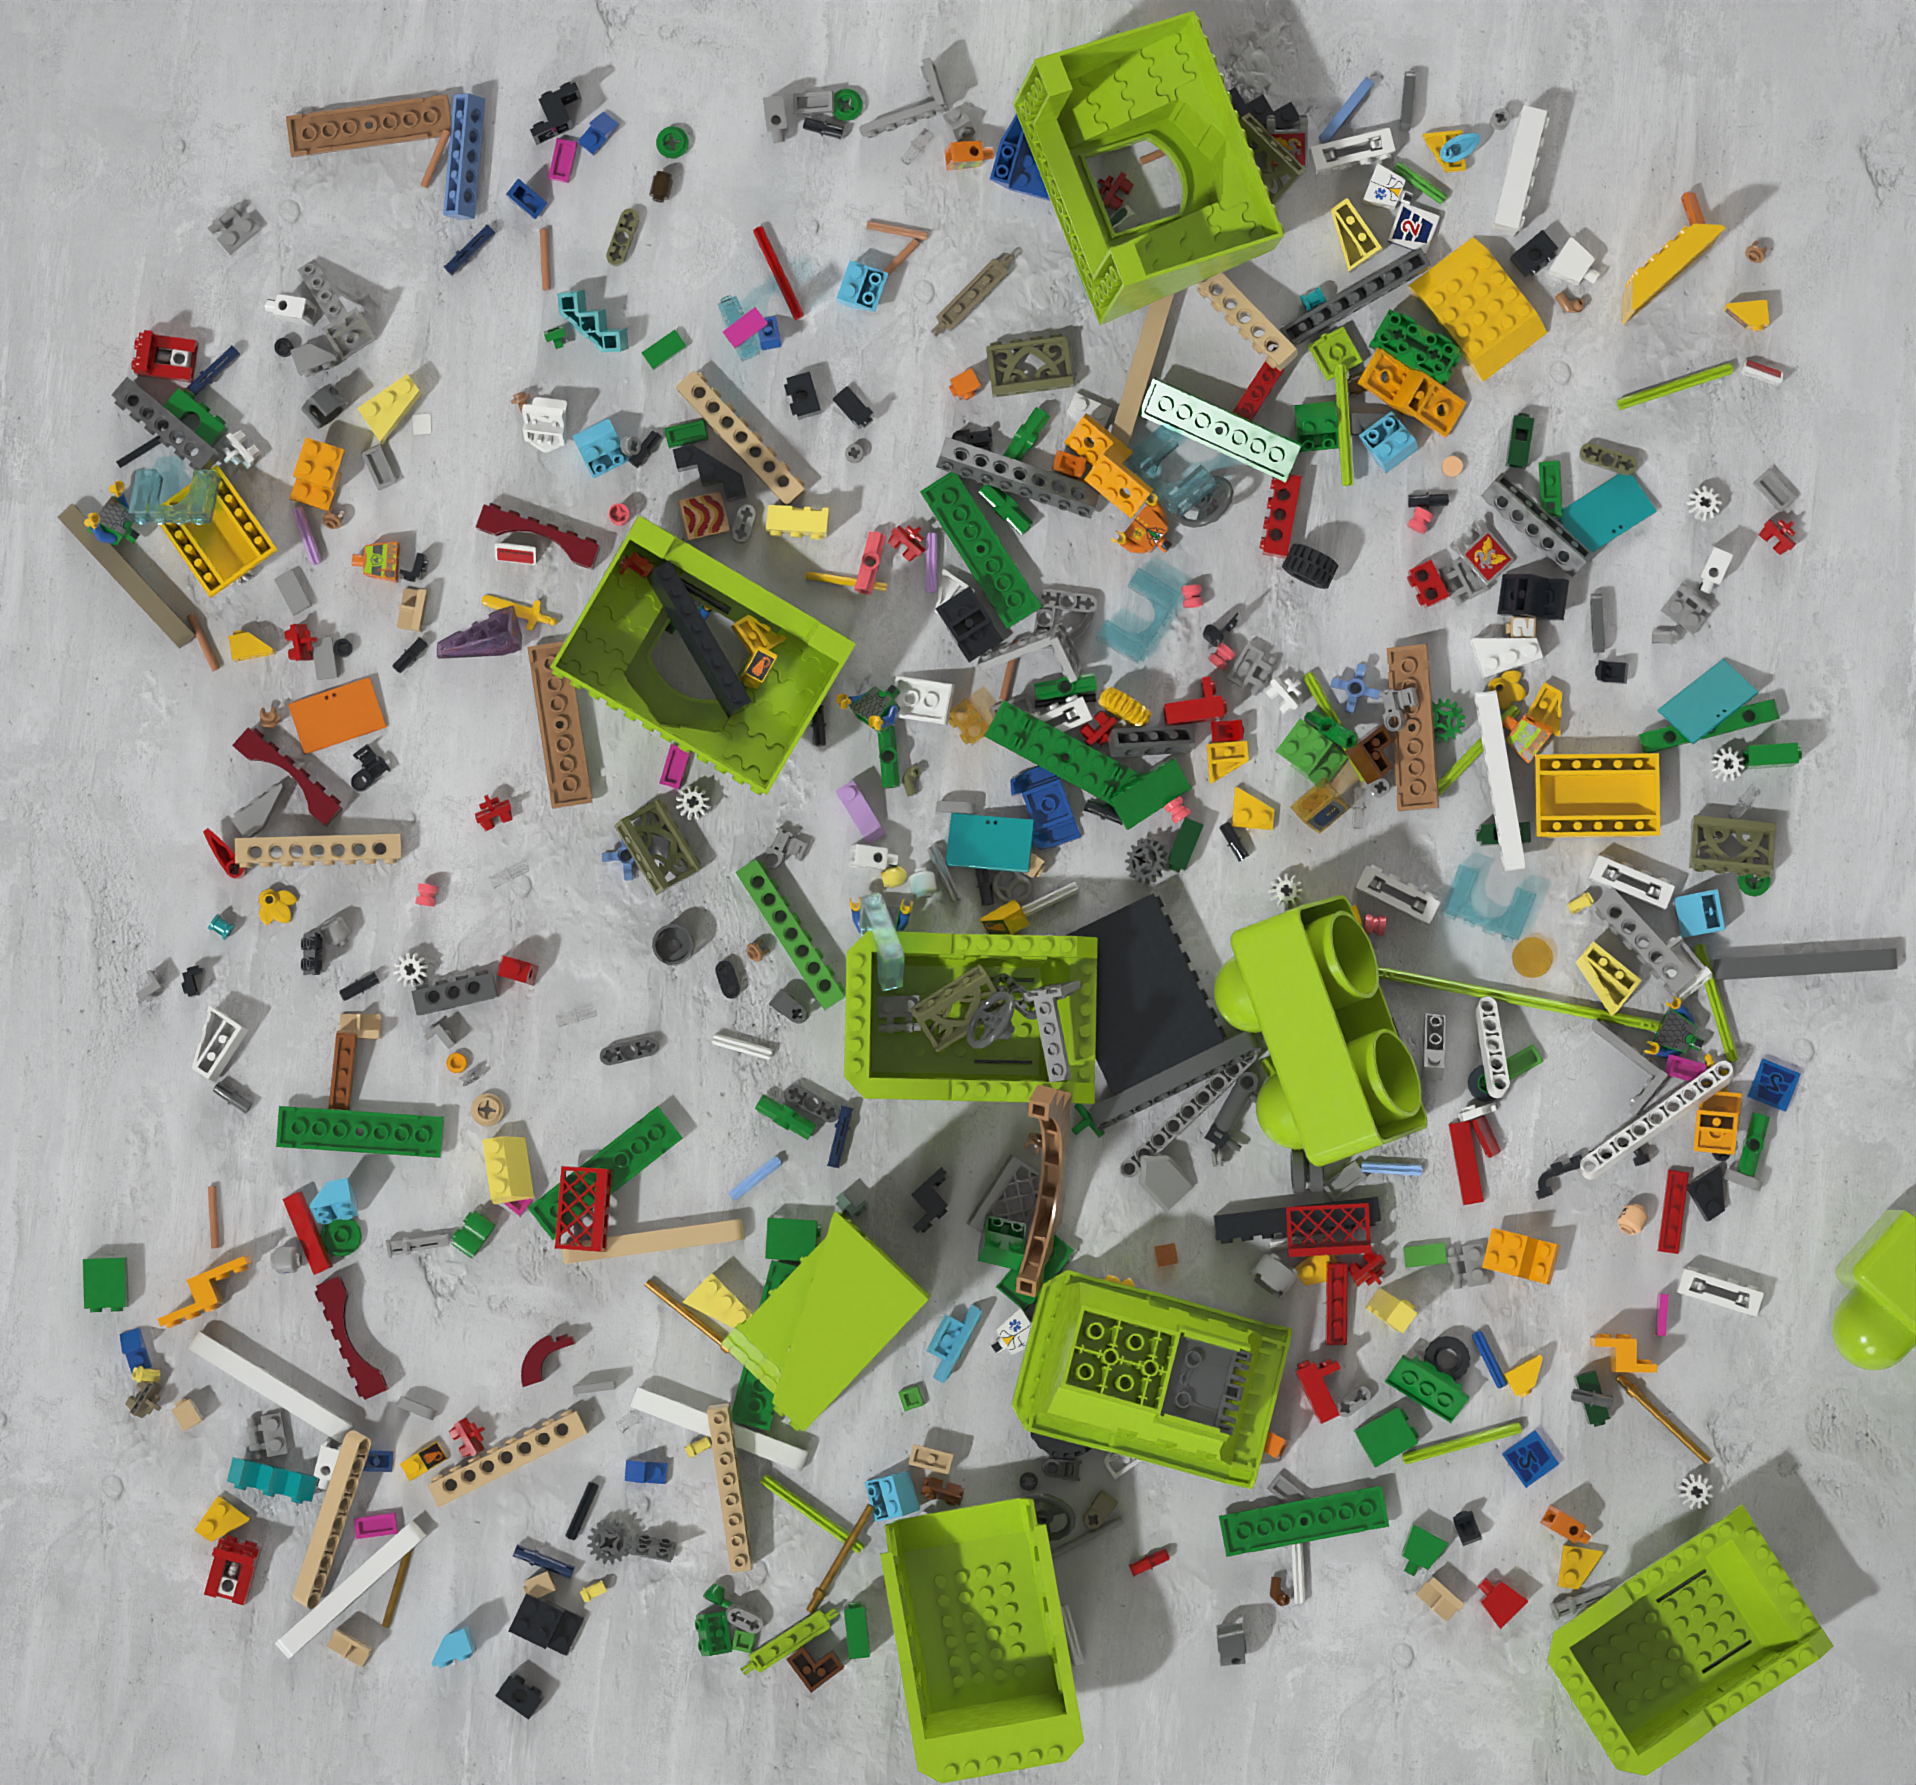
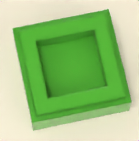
[898,1385,924,1411]
[732,1628,756,1653]

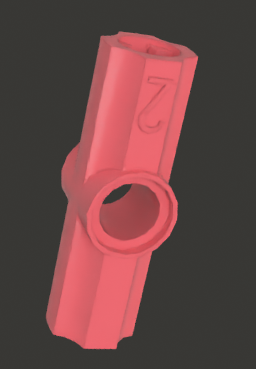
[854,531,886,595]

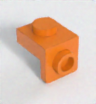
[1051,450,1087,477]

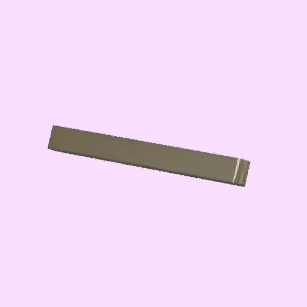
[58,503,195,648]

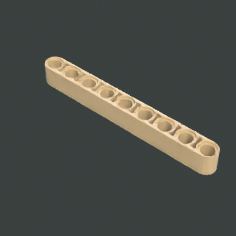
[1111,293,1175,447]
[561,1219,745,1264]
[293,1430,371,1609]

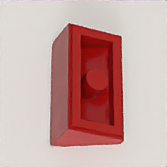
[1471,1115,1501,1158]

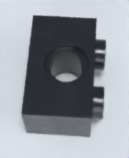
[1510,230,1558,277]
[784,371,821,420]
[495,1674,545,1720]

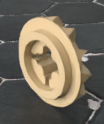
[471,1093,504,1126]

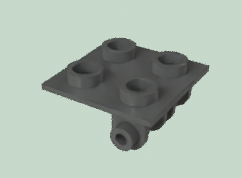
[630,1534,677,1563]

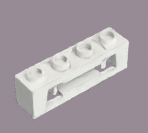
[1309,128,1395,176]
[1031,694,1092,732]
[1587,853,1675,910]
[1354,864,1440,925]
[1675,1266,1764,1317]

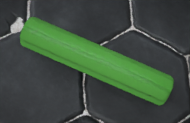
[1393,162,1447,204]

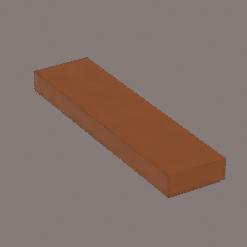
[328,1031,358,1111]

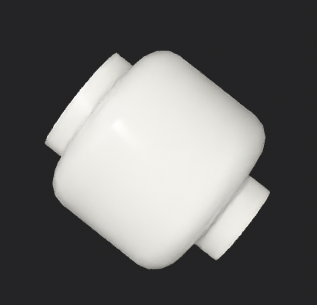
[909,868,937,899]

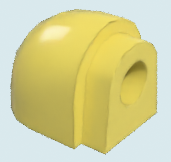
[881,866,908,889]

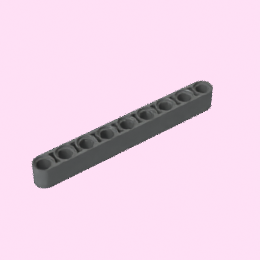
[1714,948,1898,980]
[1089,1031,1261,1130]

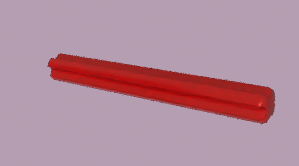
[753,226,804,320]

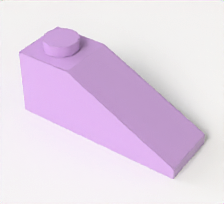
[836,780,885,845]

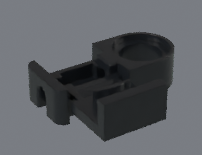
[951,427,993,452]
[351,744,391,792]

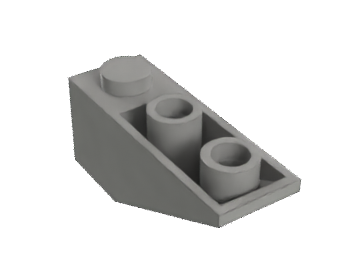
[231,783,286,838]
[1421,1013,1446,1081]

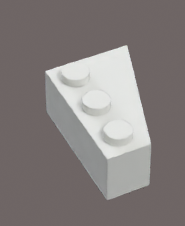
[1469,638,1543,679]
[192,1006,249,1082]

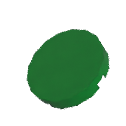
[320,1218,362,1257]

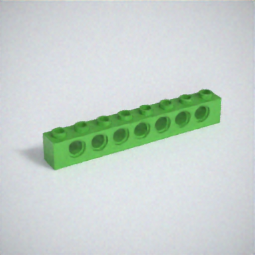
[735,859,846,1011]

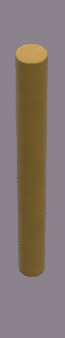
[382,1548,413,1628]

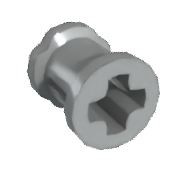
[1490,108,1510,130]
[1370,778,1390,798]

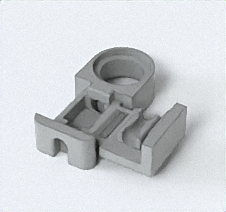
[1378,687,1419,732]
[763,827,809,869]

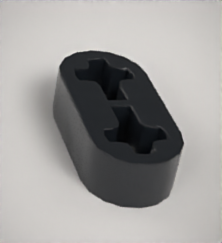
[715,961,740,999]

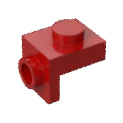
[619,552,654,579]
[1211,719,1244,742]

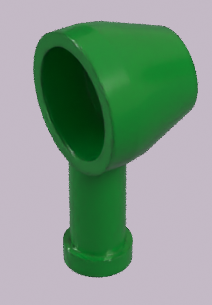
[703,1583,739,1615]

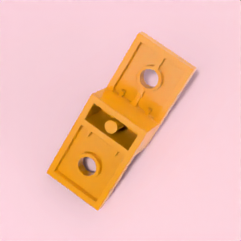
[1358,348,1467,438]
[1064,413,1154,519]
[157,1256,253,1328]

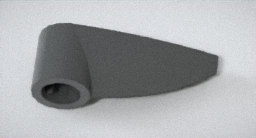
[1350,413,1403,435]

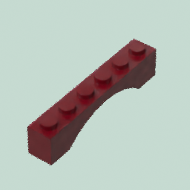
[476,503,601,570]
[232,727,343,827]
[314,1276,389,1400]

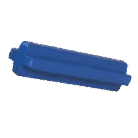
[1472,1330,1508,1389]

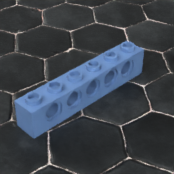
[443,93,485,220]

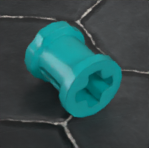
[1300,287,1326,312]
[208,914,235,940]

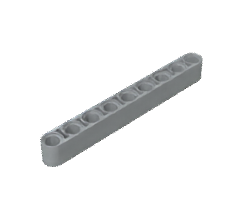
[1119,1054,1258,1178]

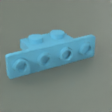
[926,1305,982,1383]

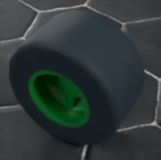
[1468,1065,1503,1102]

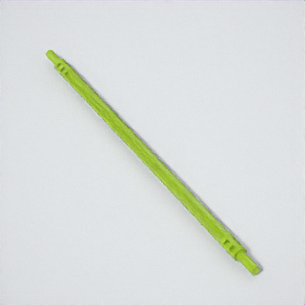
[1378,966,1663,1032]

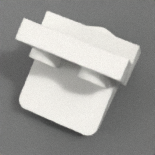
[522,397,568,453]

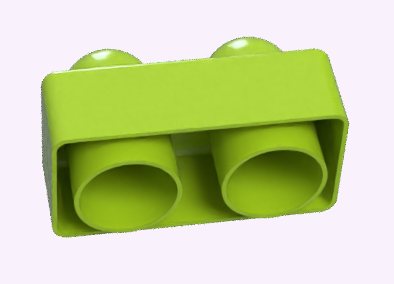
[1214,895,1428,1167]
[1831,1210,1916,1371]

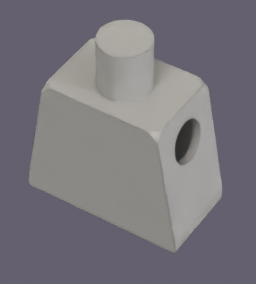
[763,95,788,143]

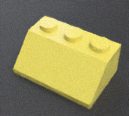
[482,1136,534,1205]

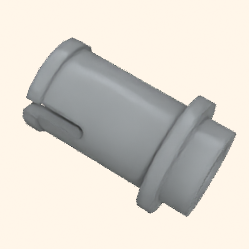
[1652,629,1678,646]

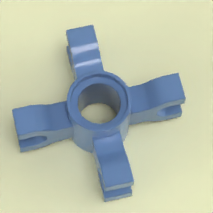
[1330,663,1381,714]
[601,839,652,881]

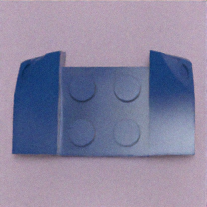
[1010,766,1081,850]

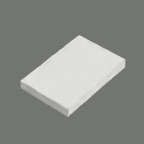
[894,676,955,725]

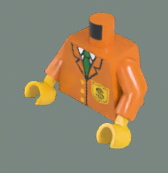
[1111,492,1173,554]

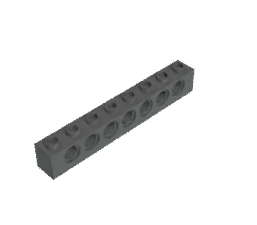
[1279,248,1431,347]
[936,437,1100,519]

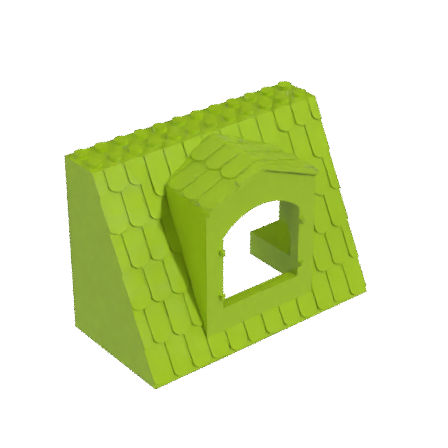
[1012,11,1284,325]
[550,514,856,796]
[721,1211,931,1432]

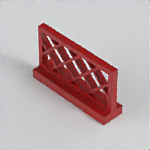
[555,1166,612,1252]
[1286,1203,1372,1257]

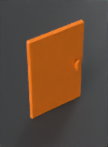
[288,677,387,755]

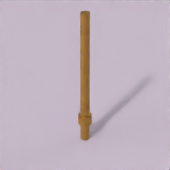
[644,1279,741,1363]
[1615,1374,1711,1465]
[806,1503,875,1613]

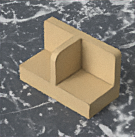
[397,588,428,632]
[338,1014,382,1039]
[908,1444,954,1474]
[1416,1576,1465,1621]
[327,1628,373,1667]

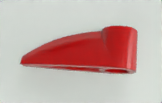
[203,828,247,879]

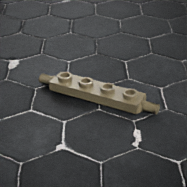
[931,253,1013,337]

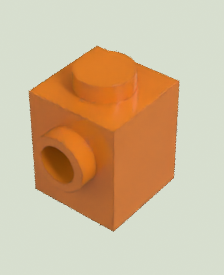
[948,368,981,401]

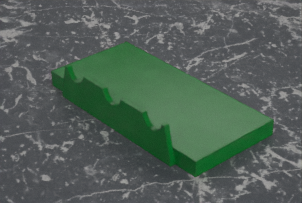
[1109,757,1192,830]
[996,1235,1074,1311]
[1384,1355,1470,1423]

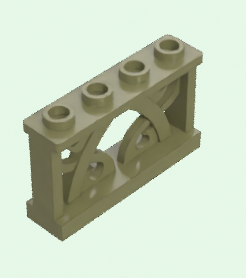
[1239,113,1307,205]
[986,333,1074,398]
[614,799,702,896]
[1689,815,1776,878]
[910,964,1005,1052]

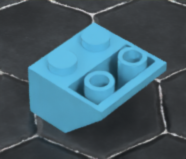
[836,260,888,312]
[1359,411,1419,473]
[572,418,629,479]
[1674,889,1725,938]
[310,1178,358,1224]
[865,1470,920,1522]
[432,1626,476,1669]

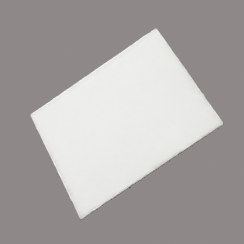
[412,414,432,435]

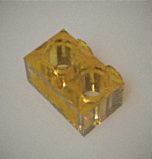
[948,698,989,746]

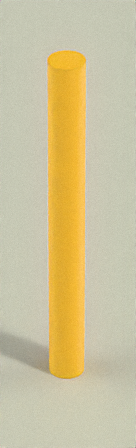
[805,571,887,591]

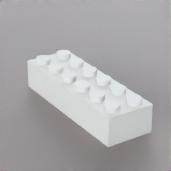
[1490,105,1549,236]

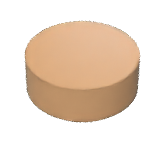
[1442,456,1463,477]

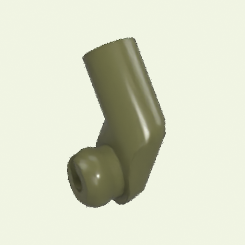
[902,766,921,797]

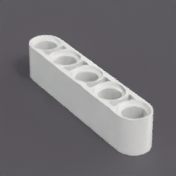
[1475,996,1510,1098]

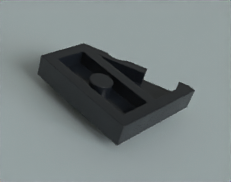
[1685,1165,1725,1222]

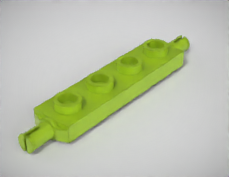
[740,1607,839,1675]

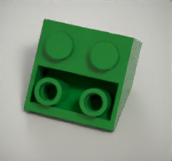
[1294,401,1339,452]
[978,1215,1026,1270]

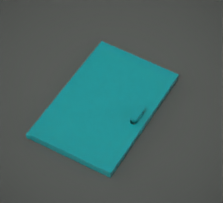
[1558,468,1657,553]
[1657,659,1758,744]
[945,813,1035,873]

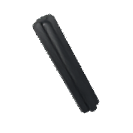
[565,1481,599,1540]

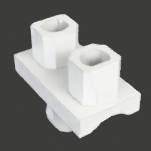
[223,431,260,470]
[1265,676,1302,714]

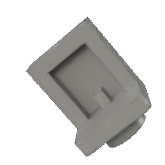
[943,106,975,142]
[136,970,164,1002]
[423,1024,456,1049]

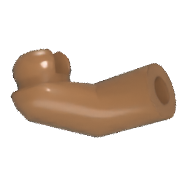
[1555,291,1585,313]

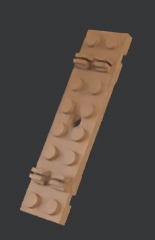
[286,94,451,158]
[527,641,593,809]
[1387,644,1439,811]

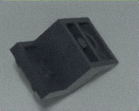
[530,82,582,145]
[1497,574,1569,620]
[935,586,1003,663]
[911,1167,948,1233]
[508,1593,585,1656]

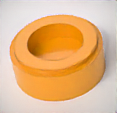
[446,1053,468,1073]

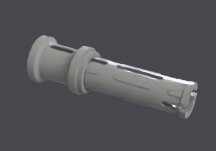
[386,1233,450,1258]
[1549,1583,1612,1621]

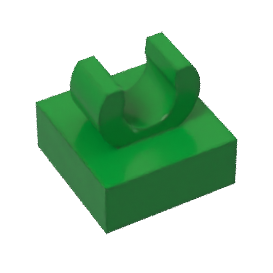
[544,325,566,349]

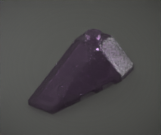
[437,606,522,659]

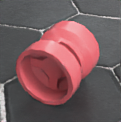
[609,503,630,526]
[1407,507,1434,534]
[1181,585,1204,608]
[1208,642,1236,671]
[1164,796,1192,824]
[415,883,439,907]
[1363,914,1386,936]

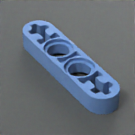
[1318,77,1374,143]

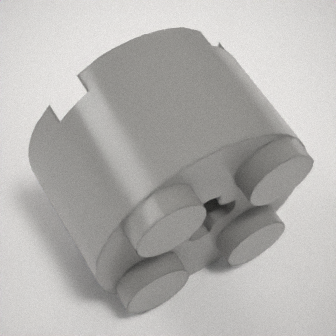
[1249,1253,1298,1299]

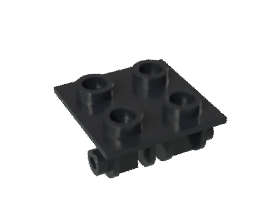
[1203,613,1238,649]
[301,932,322,975]

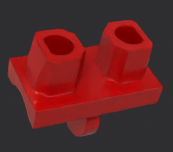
[1097,171,1134,211]
[1759,519,1796,555]
[888,525,927,562]
[284,624,318,661]
[1079,710,1117,746]
[475,794,513,831]
[1348,1250,1387,1287]
[449,1417,485,1457]

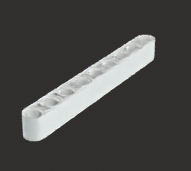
[1475,690,1525,872]
[1580,1061,1734,1180]
[188,1330,354,1443]
[630,1387,809,1471]
[275,1520,427,1659]

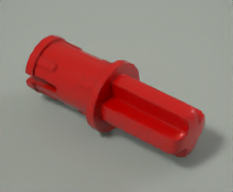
[1128,1549,1170,1577]

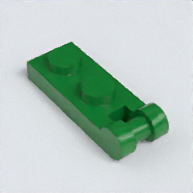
[1539,460,1564,518]

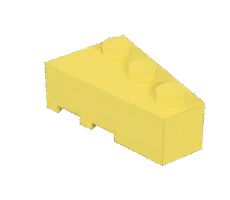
[1330,198,1383,273]
[357,374,421,445]
[766,505,830,540]
[1575,941,1642,1016]
[682,1273,753,1328]
[1365,1288,1418,1333]

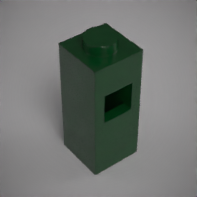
[1505,413,1534,469]
[1166,817,1204,873]
[1475,822,1531,846]
[1573,1370,1610,1427]

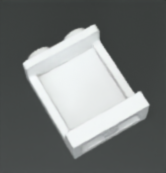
[1652,936,1713,1002]

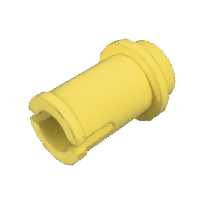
[1567,892,1594,915]
[132,1366,160,1383]
[684,1436,712,1458]
[580,1580,607,1602]

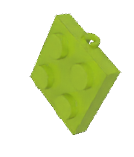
[1307,326,1363,382]

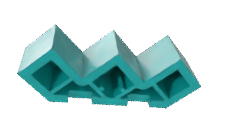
[557,290,629,353]
[227,1457,318,1504]

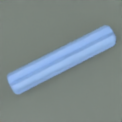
[729,1156,782,1200]
[1361,1161,1422,1176]

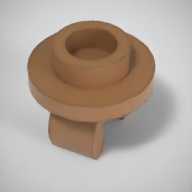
[1745,240,1767,263]
[511,391,531,413]
[322,507,344,529]
[260,707,281,728]
[747,939,769,962]
[1024,1132,1042,1155]

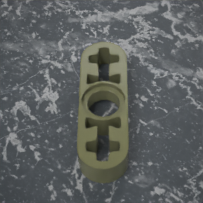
[606,209,639,267]
[1579,443,1637,476]

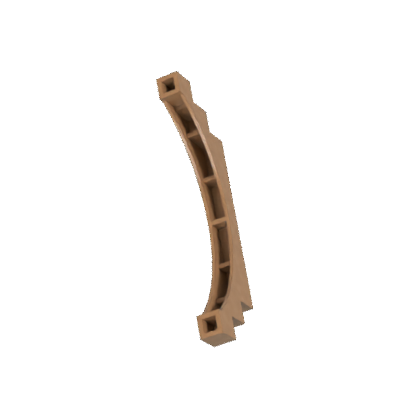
[1016,1085,1072,1297]

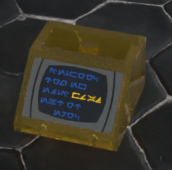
[1290,777,1351,834]

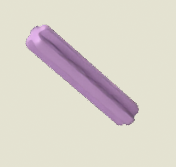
[292,506,322,565]
[926,532,938,593]

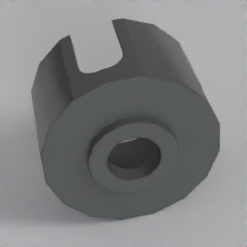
[301,383,348,429]
[652,924,694,966]
[1216,1623,1247,1666]

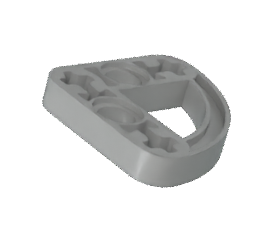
[1033,589,1097,649]

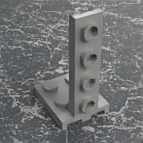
[859,57,949,138]
[297,259,377,361]
[977,622,1083,683]
[1023,980,1081,1082]
[1592,1019,1668,1117]

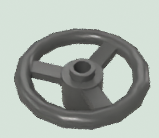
[1174,475,1234,528]
[966,991,1015,1049]
[1022,1493,1076,1541]

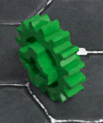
[1432,698,1466,743]

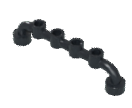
[1535,1143,1651,1200]

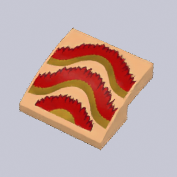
[678,491,730,541]

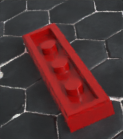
[1448,1121,1484,1206]
[1657,1169,1689,1254]
[282,1191,333,1275]
[1325,1262,1348,1345]

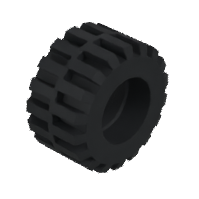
[1282,544,1339,589]

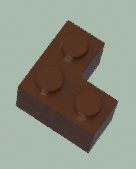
[1345,724,1395,785]
[786,1645,845,1693]

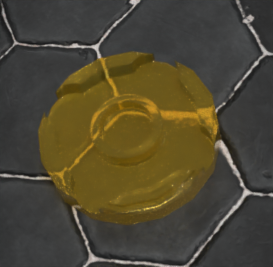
[1511,937,1553,978]

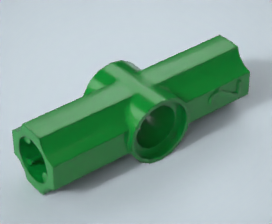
[1002,407,1051,461]
[978,485,1034,536]
[1034,673,1097,701]
[1304,710,1358,750]
[877,725,900,789]
[755,1094,816,1140]
[1736,1112,1770,1177]

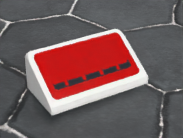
[1740,359,1783,386]
[495,542,538,565]

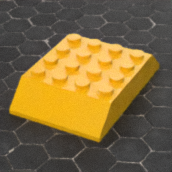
[1621,224,1725,325]
[1408,237,1547,382]
[151,465,278,598]
[1535,753,1660,838]

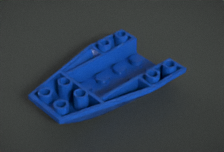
[990,114,1051,201]

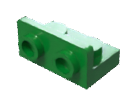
[695,1611,732,1656]

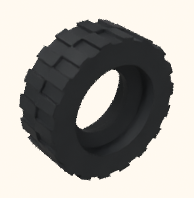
[1424,1336,1471,1381]

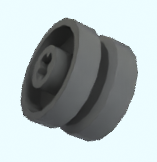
[1290,1149,1324,1194]

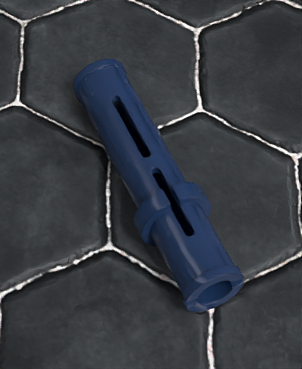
[443,224,496,276]
[187,345,240,396]
[827,1106,854,1169]
[512,1544,575,1579]

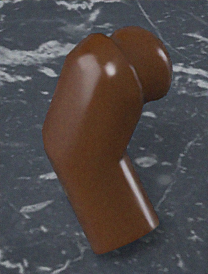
[1270,1577,1290,1606]

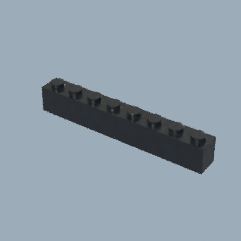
[646,561,752,718]
[1213,1197,1381,1244]

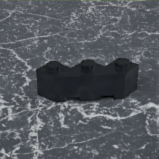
[1229,87,1299,130]
[672,445,747,502]

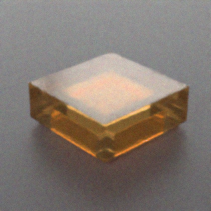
[1154,1243,1178,1267]

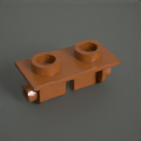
[921,1476,965,1506]

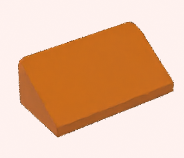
[1680,192,1706,226]

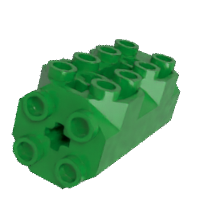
[1369,309,1463,385]

